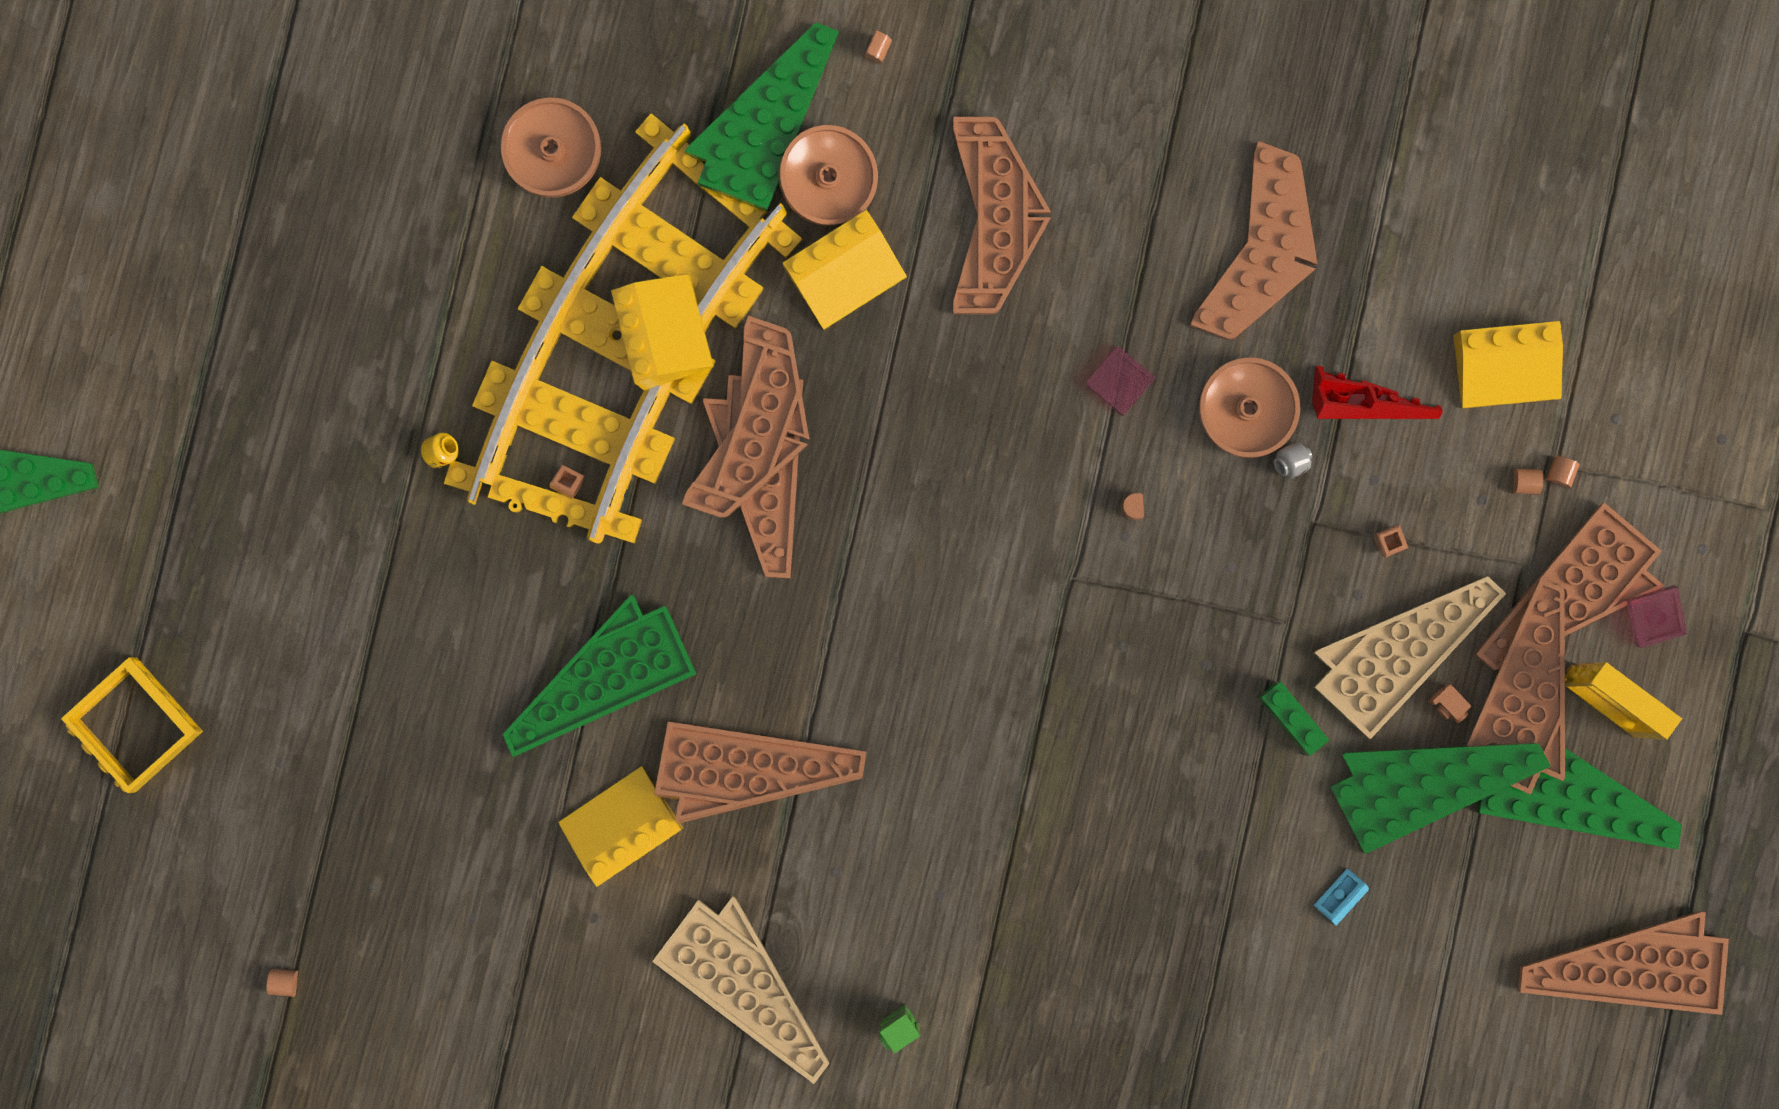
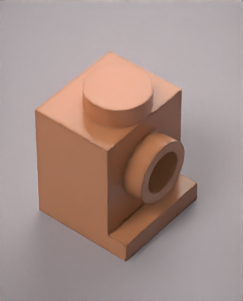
[1427,684,1471,724]

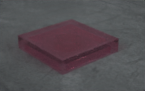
[1085,346,1156,416]
[1626,585,1687,648]

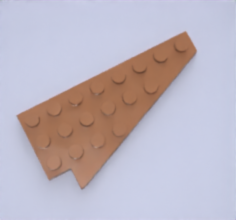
[1474,503,1664,671]

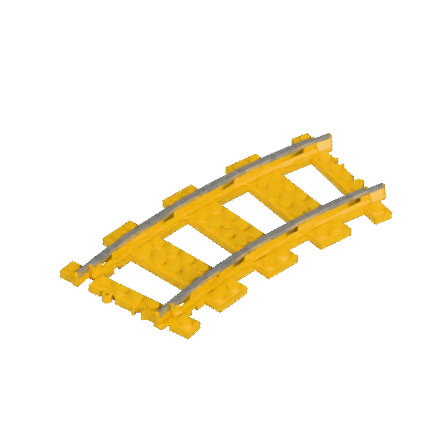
[444,113,802,544]

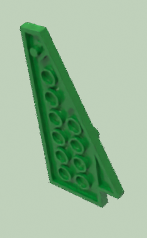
[685,22,839,212]
[0,450,99,514]
[502,595,697,757]
[1330,742,1551,854]
[1477,748,1682,850]

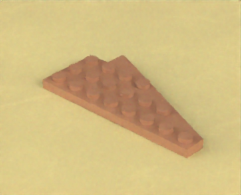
[703,375,803,579]
[1466,578,1565,795]
[654,722,866,823]
[1518,911,1729,1015]

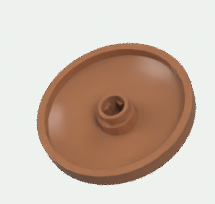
[501,98,601,198]
[779,125,878,226]
[1199,357,1300,458]

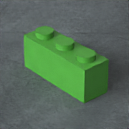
[879,1004,920,1054]

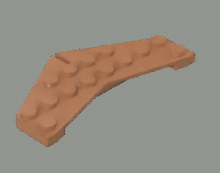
[953,117,1051,315]
[1190,141,1317,340]
[682,316,810,518]

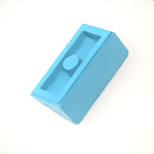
[1314,868,1369,925]

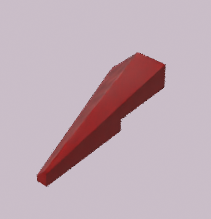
[1312,366,1443,419]

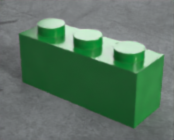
[1257,681,1329,756]

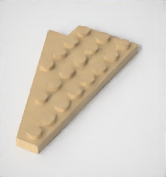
[1313,576,1506,739]
[652,896,829,1084]

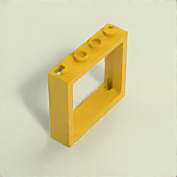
[61,657,203,793]
[1565,662,1682,740]

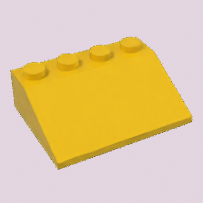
[783,210,907,330]
[611,274,714,390]
[1453,321,1563,409]
[558,766,684,887]

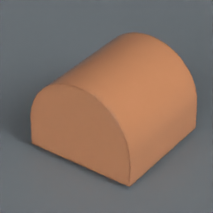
[864,31,892,64]
[1546,456,1580,489]
[550,465,584,499]
[1513,469,1543,495]
[1121,493,1144,520]
[1374,524,1408,558]
[267,969,298,997]

